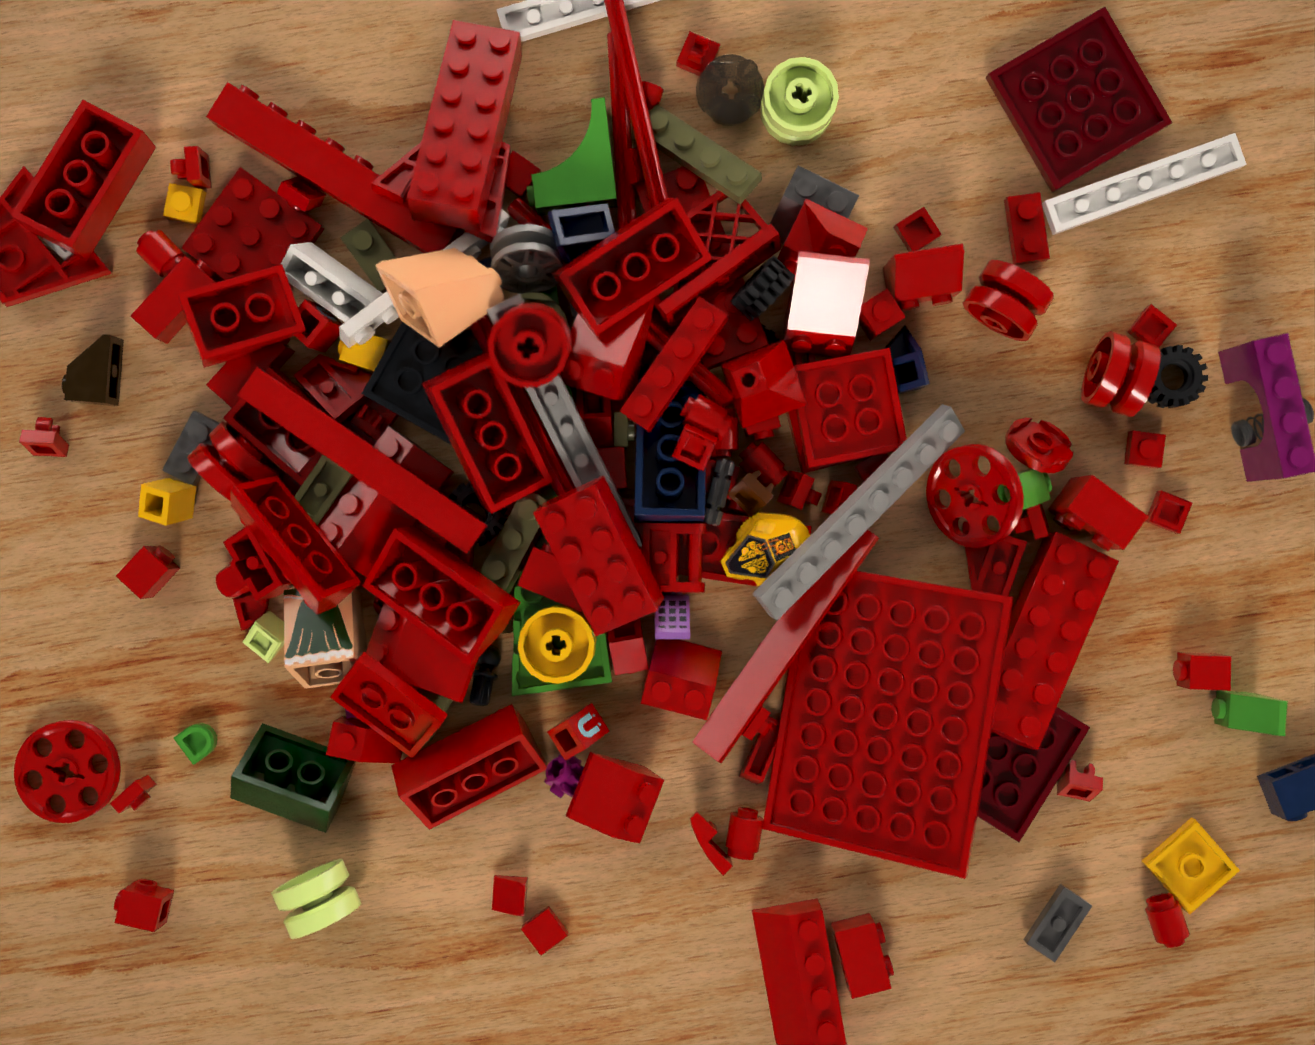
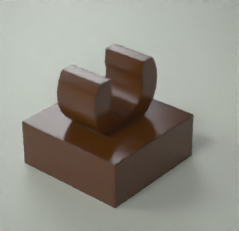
[728,470,774,517]

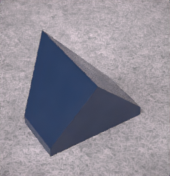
[548,203,615,265]
[884,325,930,394]

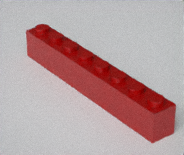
[206,82,464,254]

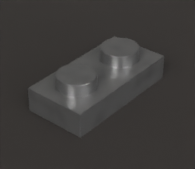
[162,411,220,486]
[1023,884,1092,962]

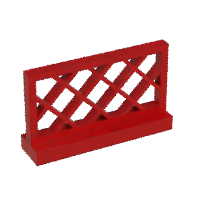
[654,191,781,329]

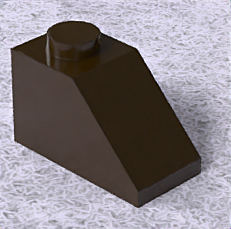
[62,334,124,406]

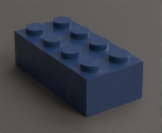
[634,380,706,524]

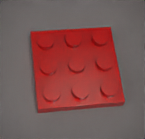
[181,167,325,280]
[794,348,907,468]

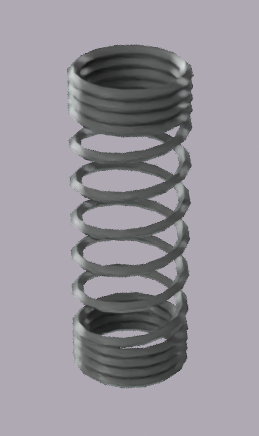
[1231,398,1314,447]

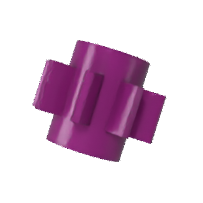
[544,755,584,798]

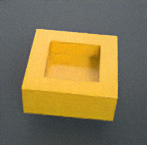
[163,183,206,225]

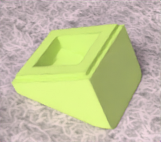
[243,611,284,663]

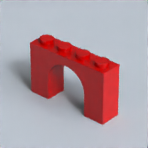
[131,256,295,408]

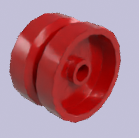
[963,260,1054,341]
[488,303,571,387]
[1081,331,1161,417]
[187,421,279,501]

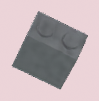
[769,165,859,245]

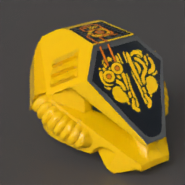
[721,512,810,586]

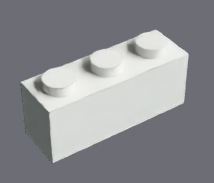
[281,242,383,323]

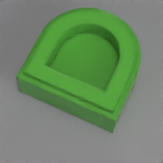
[174,723,217,765]

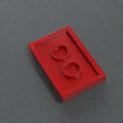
[330,652,448,758]

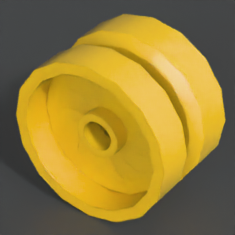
[518,604,597,684]

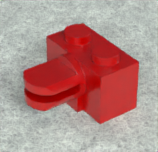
[216,527,293,601]

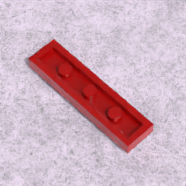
[619,296,729,433]

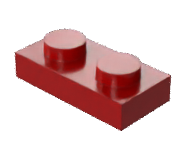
[1004,192,1050,265]

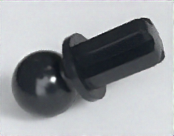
[469,645,501,706]

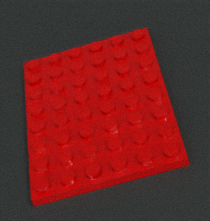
[762,571,1014,879]

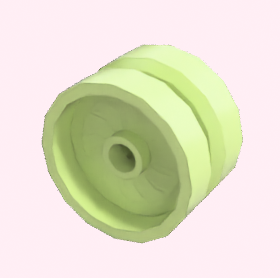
[760,57,839,146]
[271,859,362,939]

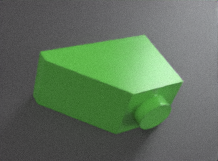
[997,469,1052,510]
[1211,690,1288,736]

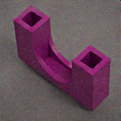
[1218,333,1315,482]

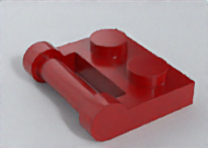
[643,523,706,593]

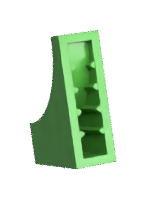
[527,97,617,216]

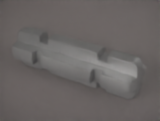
[703,458,735,525]

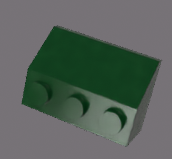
[230,723,356,833]

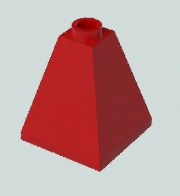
[720,340,808,429]

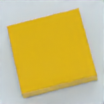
[1141,817,1240,915]

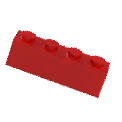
[552,198,712,336]
[317,426,454,577]
[230,475,361,615]
[362,526,521,665]
[391,704,547,830]
[752,898,847,1045]

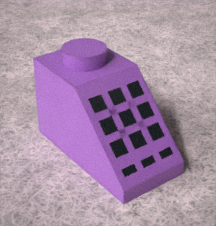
[655,592,690,639]

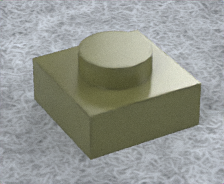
[613,412,634,449]

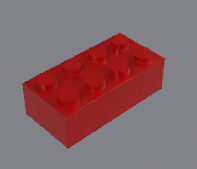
[10,99,156,261]
[422,352,553,514]
[533,475,664,636]

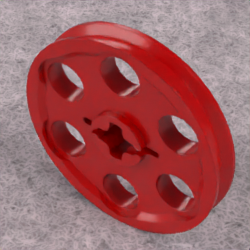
[926,444,1024,548]
[14,720,121,823]

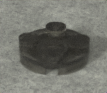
[696,54,764,126]

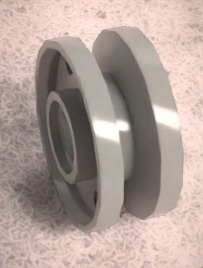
[490,224,563,294]

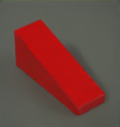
[738,716,780,785]

